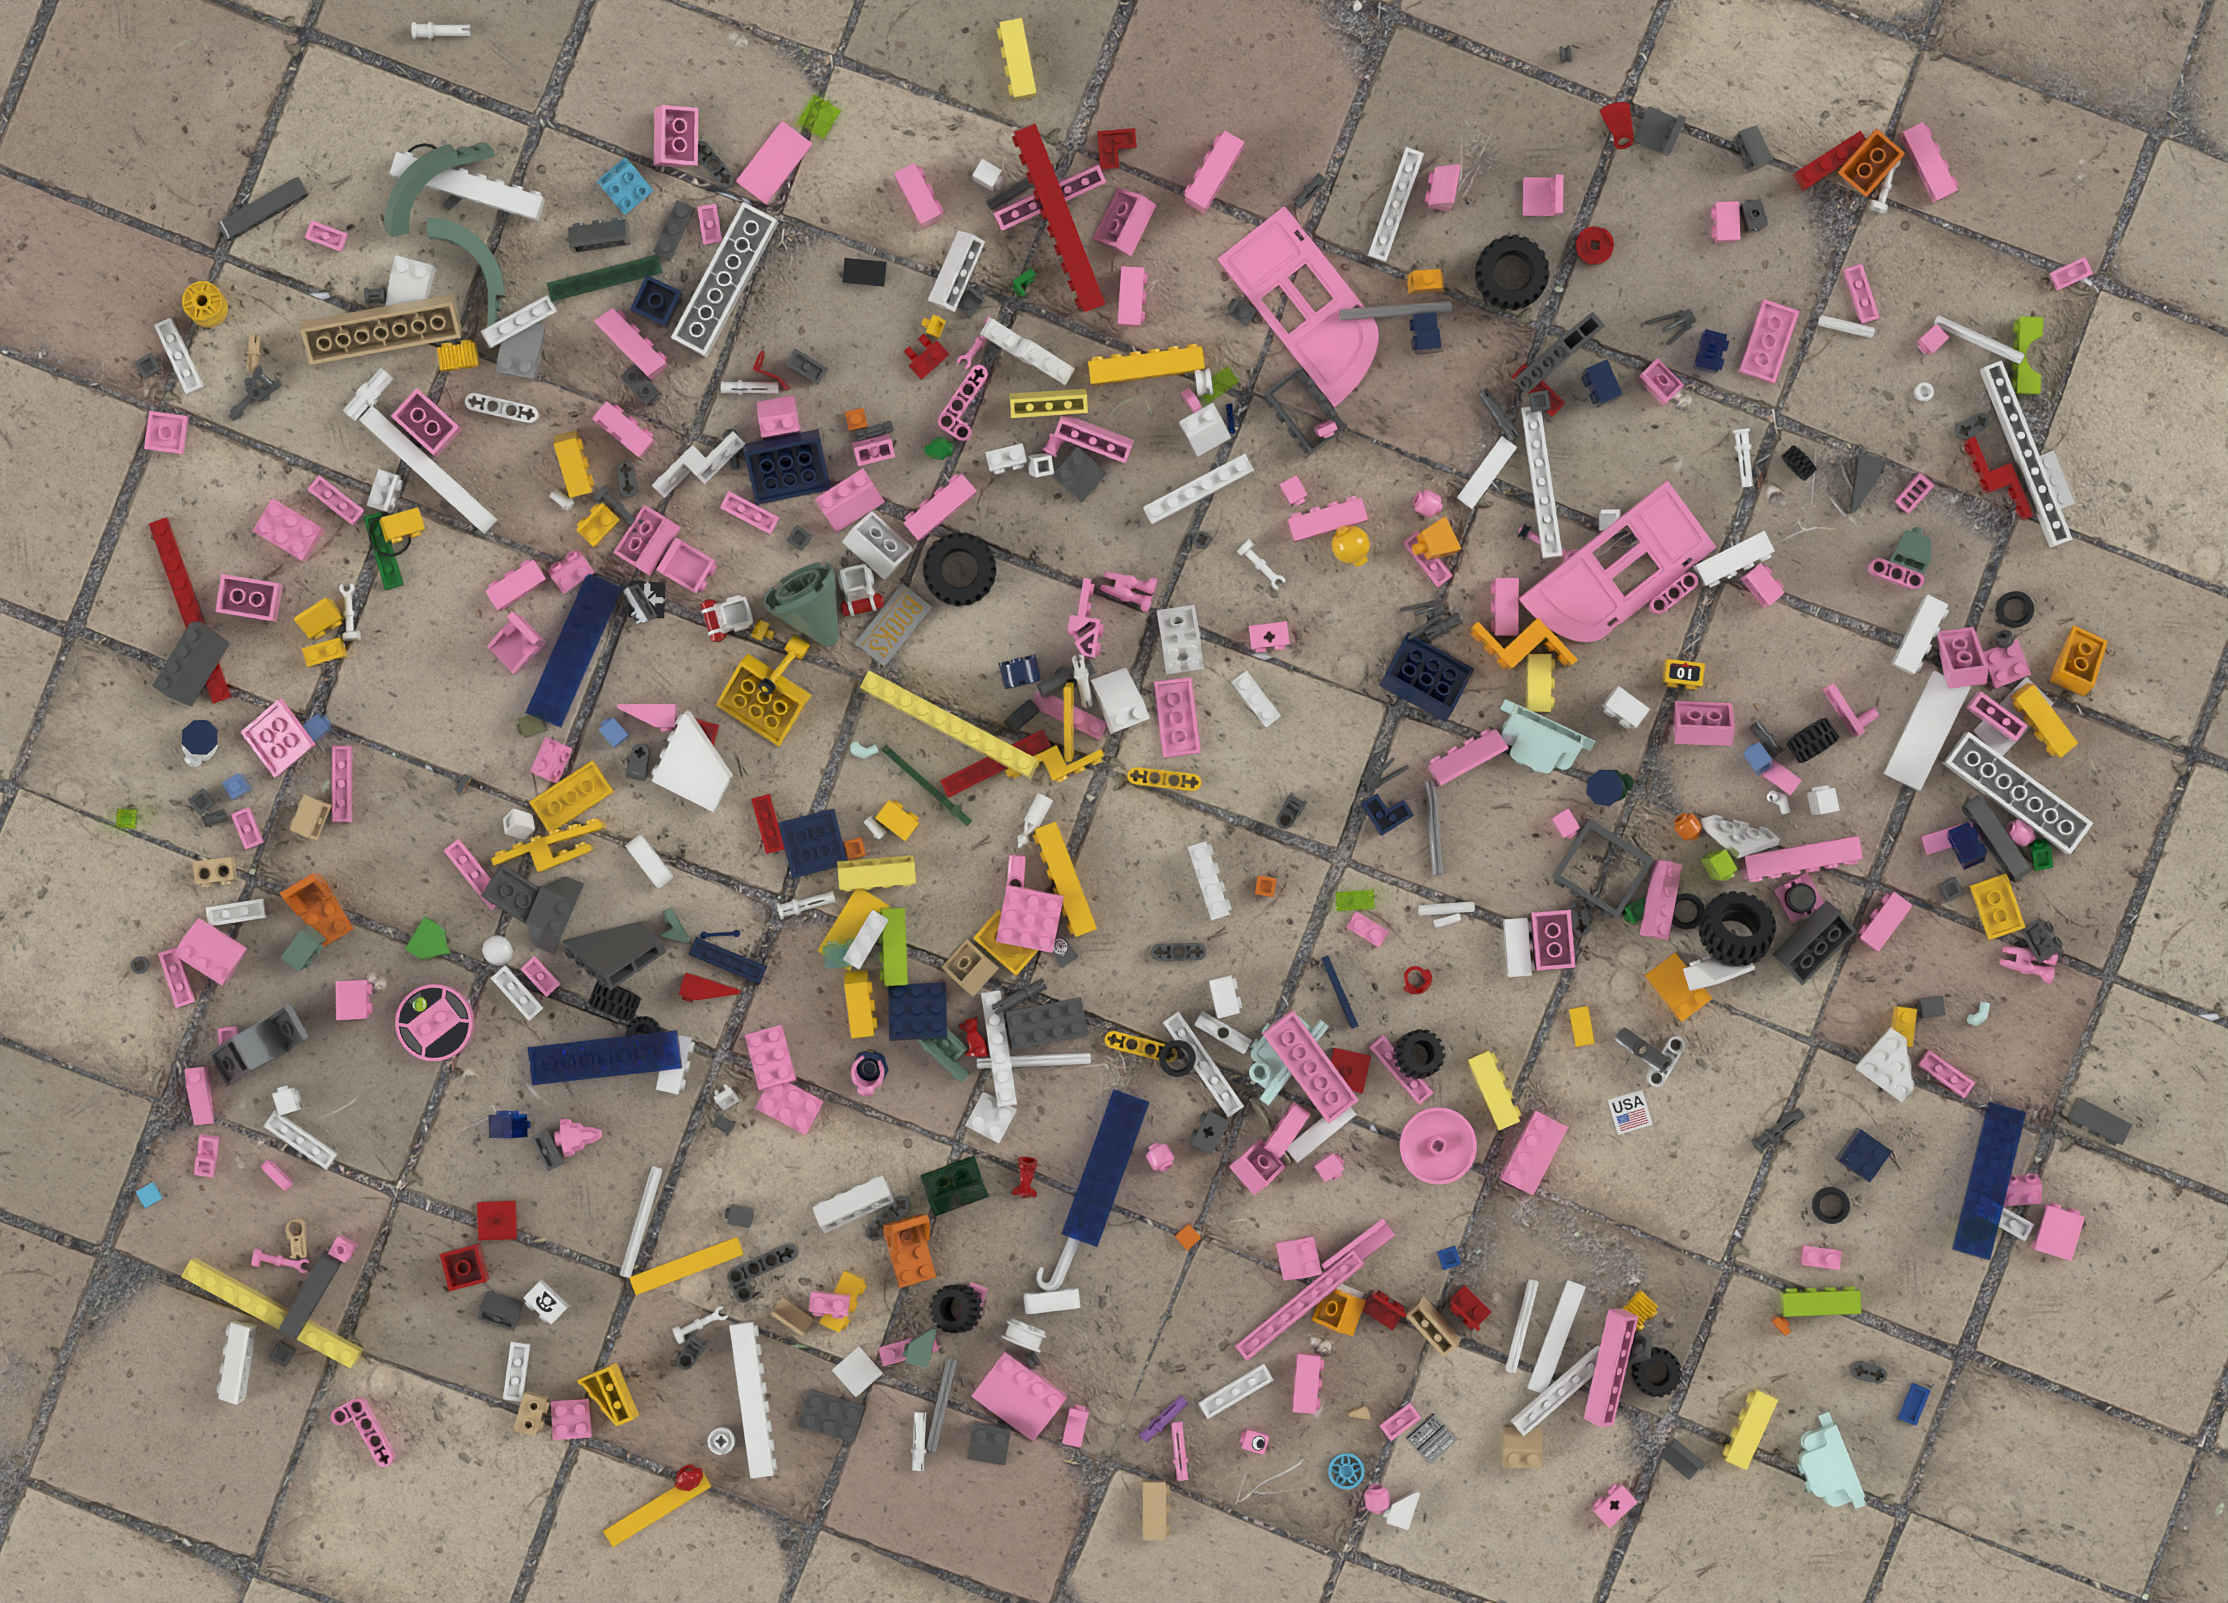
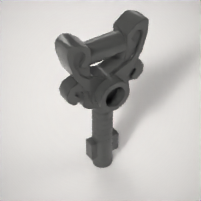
[228,365,282,421]

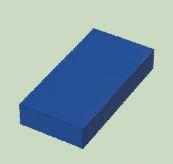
[1897,1383,1931,1426]

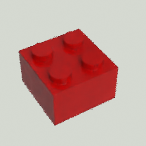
[439,1242,490,1292]

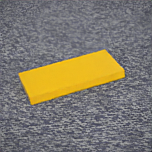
[529,760,614,832]
[817,888,890,971]

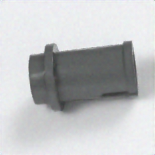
[202,809,228,828]

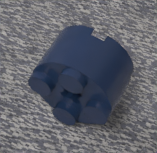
[998,654,1041,689]

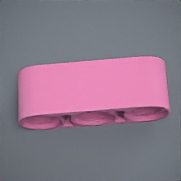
[1868,558,1924,590]
[1649,572,1698,615]
[1263,1102,1310,1158]

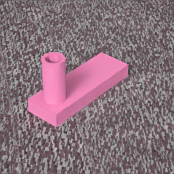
[1822,683,1879,738]

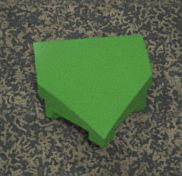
[405,916,450,960]

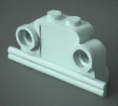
[1500,699,1596,773]
[1249,1017,1329,1106]
[1797,1411,1866,1509]

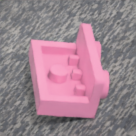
[548,549,595,594]
[530,737,572,783]
[2000,1173,2042,1206]

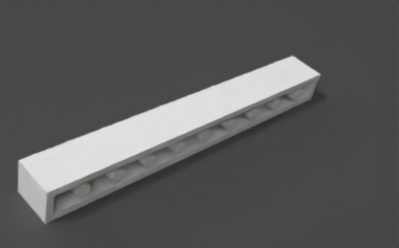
[1979,360,2072,548]

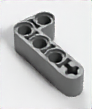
[727,1242,798,1303]

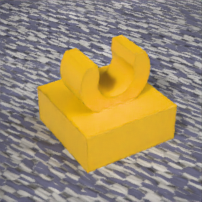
[921,315,946,339]
[751,619,775,641]

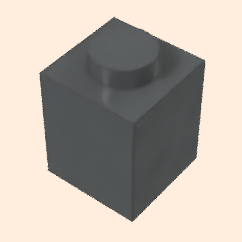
[1915,996,1946,1018]
[725,1204,755,1228]

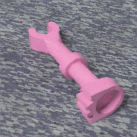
[957,316,991,369]
[251,1248,310,1273]

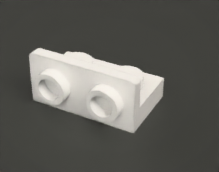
[367,469,403,513]

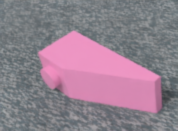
[617,704,677,731]
[185,1066,214,1125]

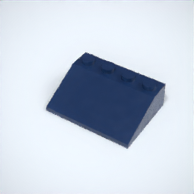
[744,429,831,505]
[1379,632,1474,722]

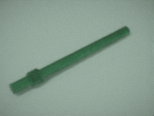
[882,745,972,827]

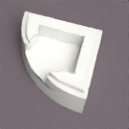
[1433,913,1461,927]

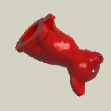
[959,1016,989,1057]
[1012,1156,1037,1198]

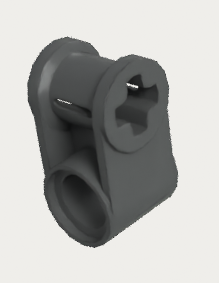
[626,744,650,781]
[1276,792,1307,829]
[677,1332,709,1370]

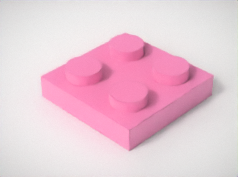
[144,411,189,455]
[1983,639,2031,689]
[551,1398,592,1440]

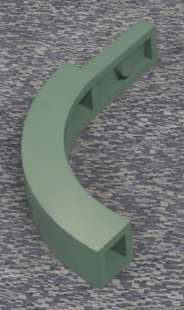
[384,142,494,237]
[427,218,506,327]

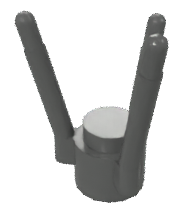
[1645,309,1696,345]
[1400,600,1445,640]
[1361,751,1409,790]

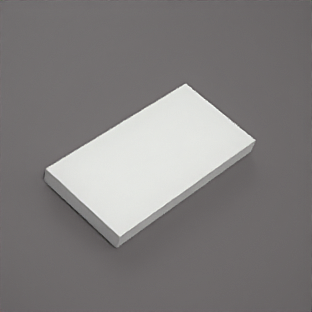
[1972,677,2054,756]

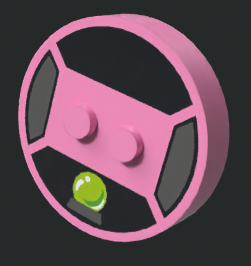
[395,984,475,1061]

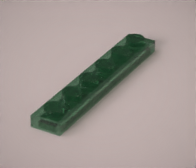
[546,254,663,302]

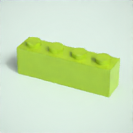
[1699,849,1738,881]
[877,907,908,986]
[1780,1286,1861,1317]

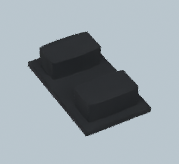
[842,258,887,287]

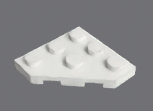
[1700,815,1780,859]
[1855,1027,1914,1102]

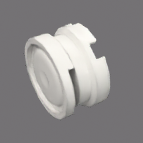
[1194,368,1213,397]
[708,1427,736,1455]

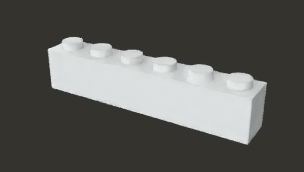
[1143,454,1254,526]

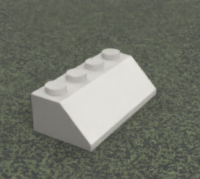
[217,1320,257,1405]

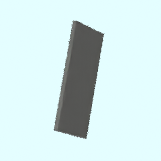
[442,195,462,211]

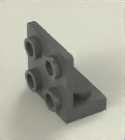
[1634,106,1686,156]

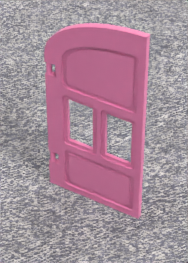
[1217,206,1379,408]
[1518,480,1717,642]

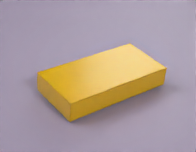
[1568,1006,1595,1047]

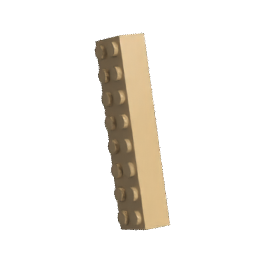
[300,294,462,365]

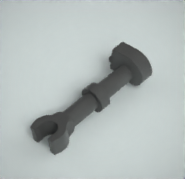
[593,485,643,533]

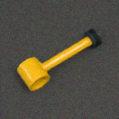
[758,634,811,695]

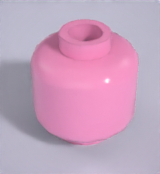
[1413,489,1443,518]
[2005,819,2035,847]
[1146,1142,1174,1172]
[1364,1484,1390,1514]

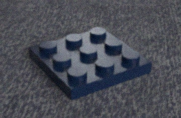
[778,809,848,878]
[888,982,947,1041]

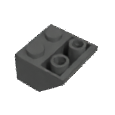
[1733,125,1773,172]

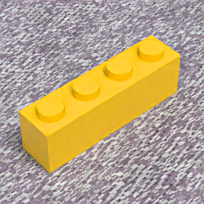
[2010,683,2078,758]

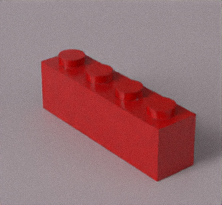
[1793,130,1866,191]

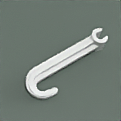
[1036,1218,1087,1291]

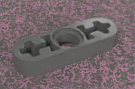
[698,141,735,189]
[1151,943,1206,961]
[866,1195,910,1241]

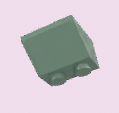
[903,1325,937,1368]

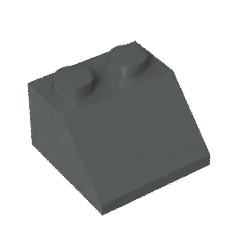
[1053,447,1107,502]
[967,1421,1012,1465]

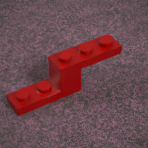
[1964,436,2034,520]

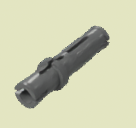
[1477,388,1520,442]
[991,978,1047,1016]

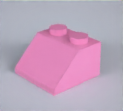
[757,395,801,440]
[1740,563,1784,608]
[1229,1138,1286,1195]
[1275,1235,1322,1281]

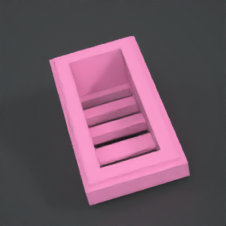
[1894,472,1935,514]

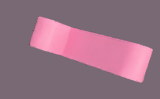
[938,365,988,442]
[331,1397,396,1467]

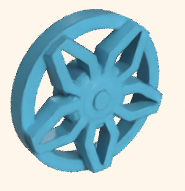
[1328,1453,1364,1489]

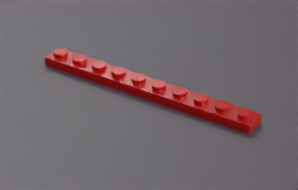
[148,517,232,704]

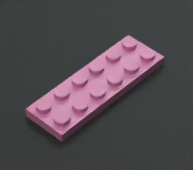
[1262,1010,1359,1124]

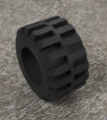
[1786,718,1839,763]
[588,981,641,1021]
[1393,1029,1446,1080]
[930,1284,983,1333]
[1631,1347,1682,1398]

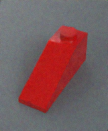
[678,972,742,1003]

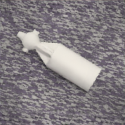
[1018,793,1053,848]

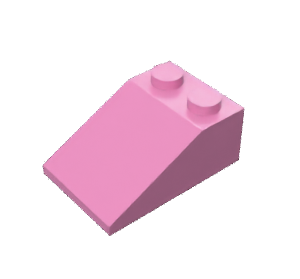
[1425,164,1461,212]
[1936,627,1989,689]
[336,980,373,1020]

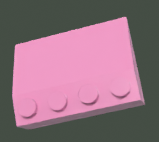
[971,1349,1067,1442]

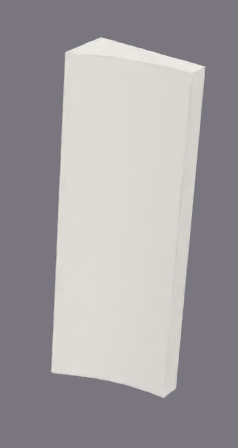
[1883,671,1971,791]

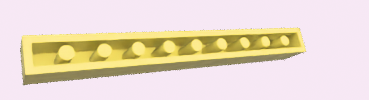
[860,671,1039,779]
[181,1258,363,1368]

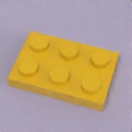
[545,818,607,845]
[1969,873,2026,940]
[973,909,1039,976]

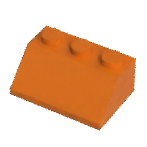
[1837,128,1905,197]

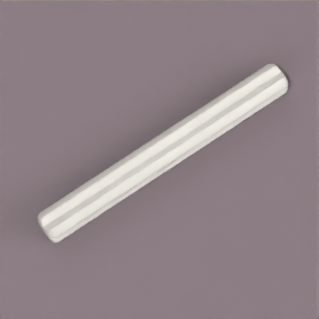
[1934,316,2024,364]
[1506,1279,1539,1373]

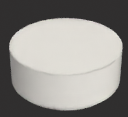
[1914,382,1934,402]

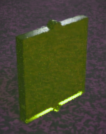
[797,94,841,139]

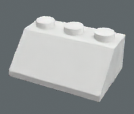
[842,511,914,580]
[1683,954,1755,991]

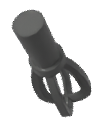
[723,429,740,470]

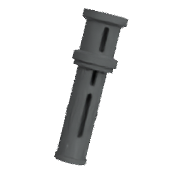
[1751,1108,1806,1154]

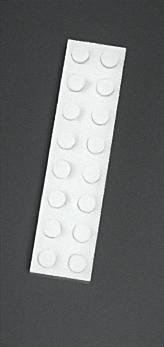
[671,202,779,358]
[1942,732,2093,854]

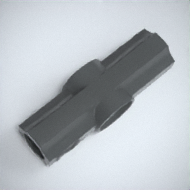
[1036,659,1095,699]
[1615,1027,1671,1073]

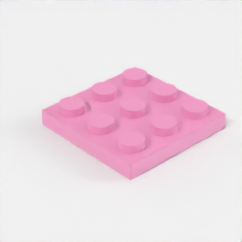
[241,698,316,778]
[996,885,1064,953]

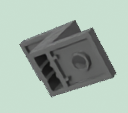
[209,1004,309,1087]

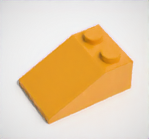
[2050,625,2108,697]
[1644,952,1712,1022]

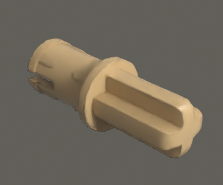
[246,334,261,373]

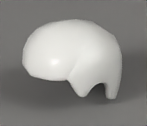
[482,935,513,966]

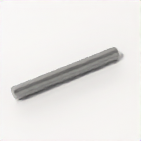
[1425,781,1443,876]
[926,1358,957,1452]

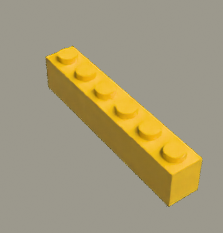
[1088,344,1205,386]
[1032,821,1097,937]

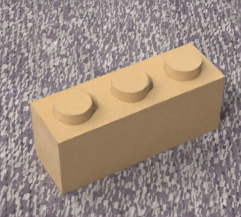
[1406,1296,1461,1358]
[1143,1480,1170,1540]

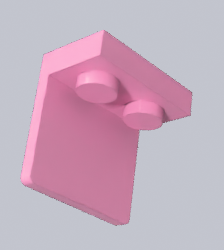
[1522,175,1564,217]

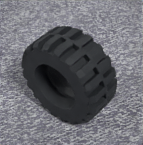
[1475,235,1550,311]
[923,532,997,607]
[1699,891,1776,966]

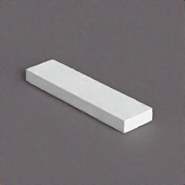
[481,295,557,348]
[154,317,204,395]
[1456,436,1517,509]
[1287,1107,1357,1163]
[263,1110,338,1170]
[1198,1363,1274,1419]

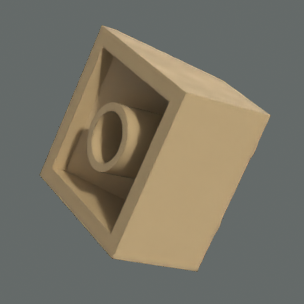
[942,939,999,996]
[1502,1426,1543,1469]

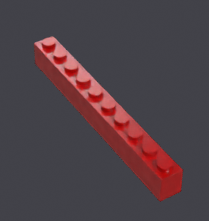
[1011,123,1105,313]

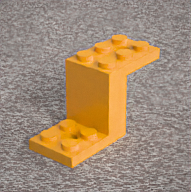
[1469,618,1578,670]

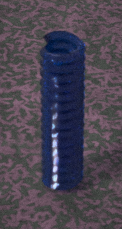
[1226,403,1236,434]

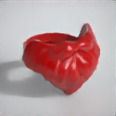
[1403,966,1433,995]
[674,1464,703,1491]

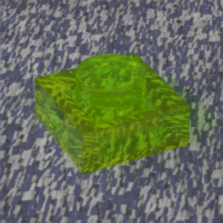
[116,808,138,829]

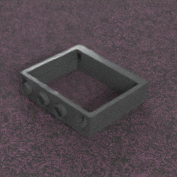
[1551,819,1655,919]

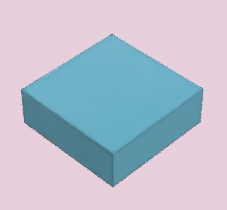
[136,1182,163,1208]

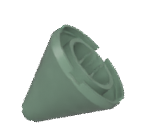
[763,562,839,647]

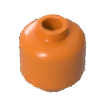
[1674,812,1702,841]

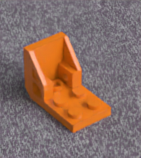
[280,873,354,947]
[883,1214,936,1288]

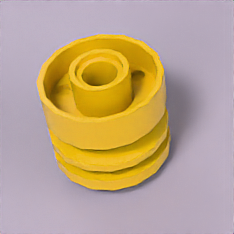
[182,281,229,328]

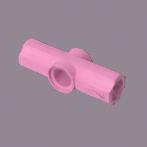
[1006,854,1026,888]

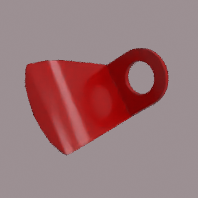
[1599,102,1634,149]
[753,350,790,391]

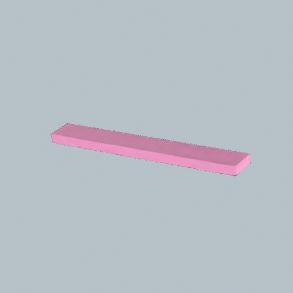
[1235,1249,1365,1361]

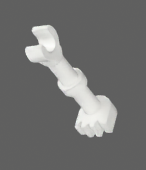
[1869,159,1901,213]
[1237,539,1286,590]
[339,584,361,641]
[672,1305,728,1344]

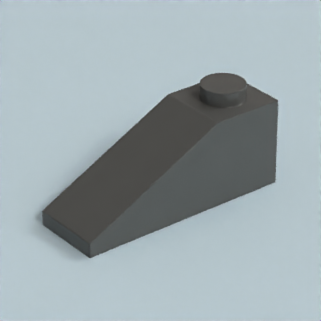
[1849,454,1885,513]

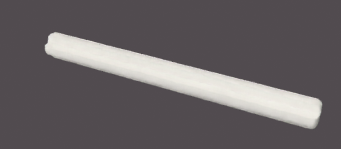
[977,1052,1091,1069]
[620,1166,663,1278]

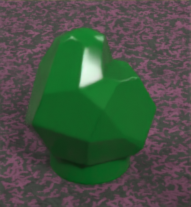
[924,436,953,460]

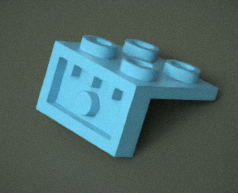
[596,157,653,215]

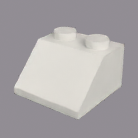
[1179,403,1231,457]
[1208,975,1242,1019]

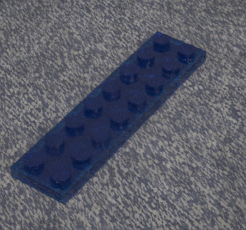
[525,574,623,728]
[527,1030,682,1085]
[1061,1089,1149,1247]
[1951,1102,2026,1261]

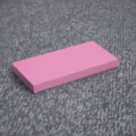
[736,121,813,205]
[1738,299,1800,384]
[1153,677,1201,758]

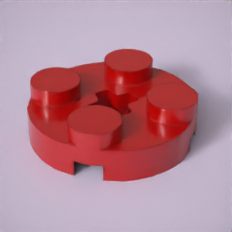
[1575,226,1614,265]

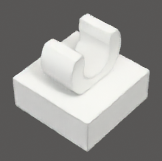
[714,1084,740,1111]

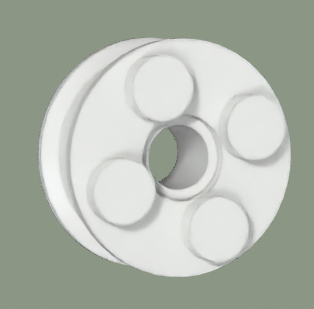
[1001,1318,1047,1352]

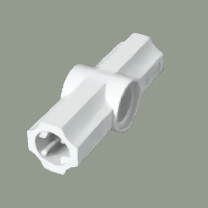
[343,368,394,422]
[1194,1011,1252,1054]

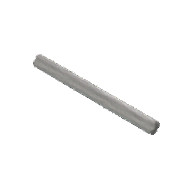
[1339,301,1452,320]

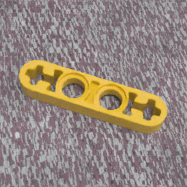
[1127,767,1202,791]
[1105,1031,1177,1063]

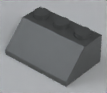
[568,217,631,253]

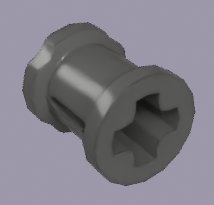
[364,286,386,305]
[711,1112,736,1136]

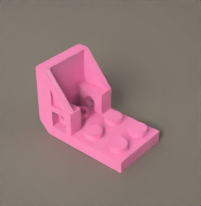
[487,611,547,675]

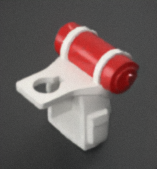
[838,564,884,617]
[700,595,753,643]

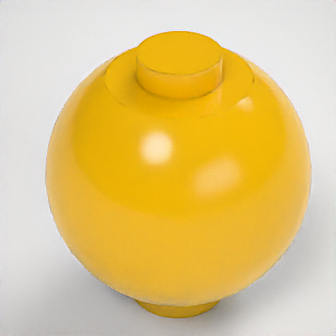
[1332,525,1370,567]

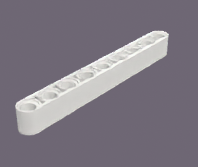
[359,406,497,534]

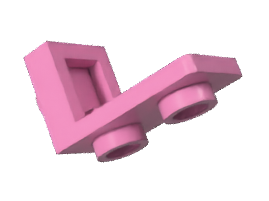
[1062,1404,1089,1447]

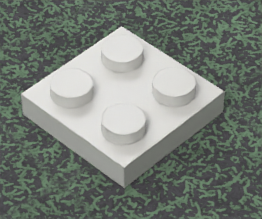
[965,1091,1017,1143]

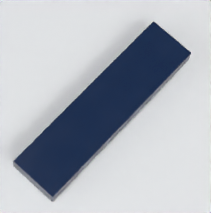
[689,937,767,984]
[1321,955,1359,1029]

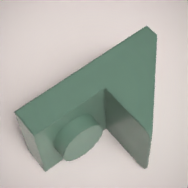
[660,907,691,943]

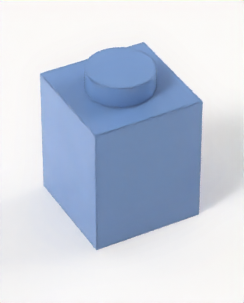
[302,714,332,743]
[599,717,630,748]
[1744,742,1774,776]
[222,773,252,800]

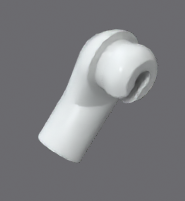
[1767,791,1791,814]

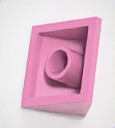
[1636,358,1684,406]

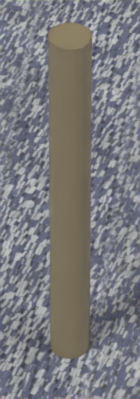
[1248,1096,1292,1166]

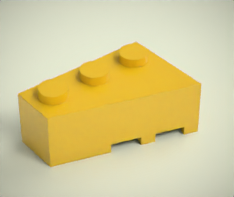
[553,430,595,498]
[844,969,878,1038]
[576,1362,639,1427]

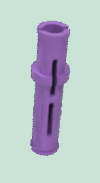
[1139,1395,1189,1443]

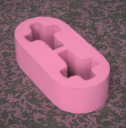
[1181,388,1202,413]
[261,1159,293,1191]

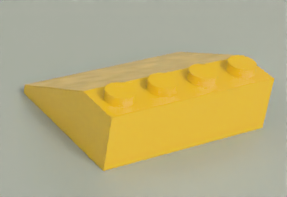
[715,654,812,747]

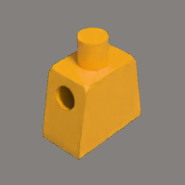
[1407,269,1445,294]
[1412,516,1461,560]

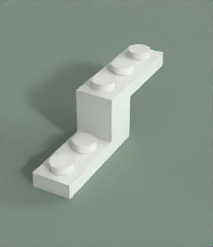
[980,318,1075,385]
[652,432,745,498]

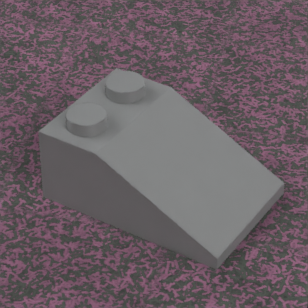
[495,323,546,381]

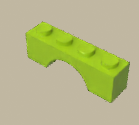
[2011,316,2044,396]

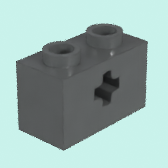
[1189,1110,1229,1155]

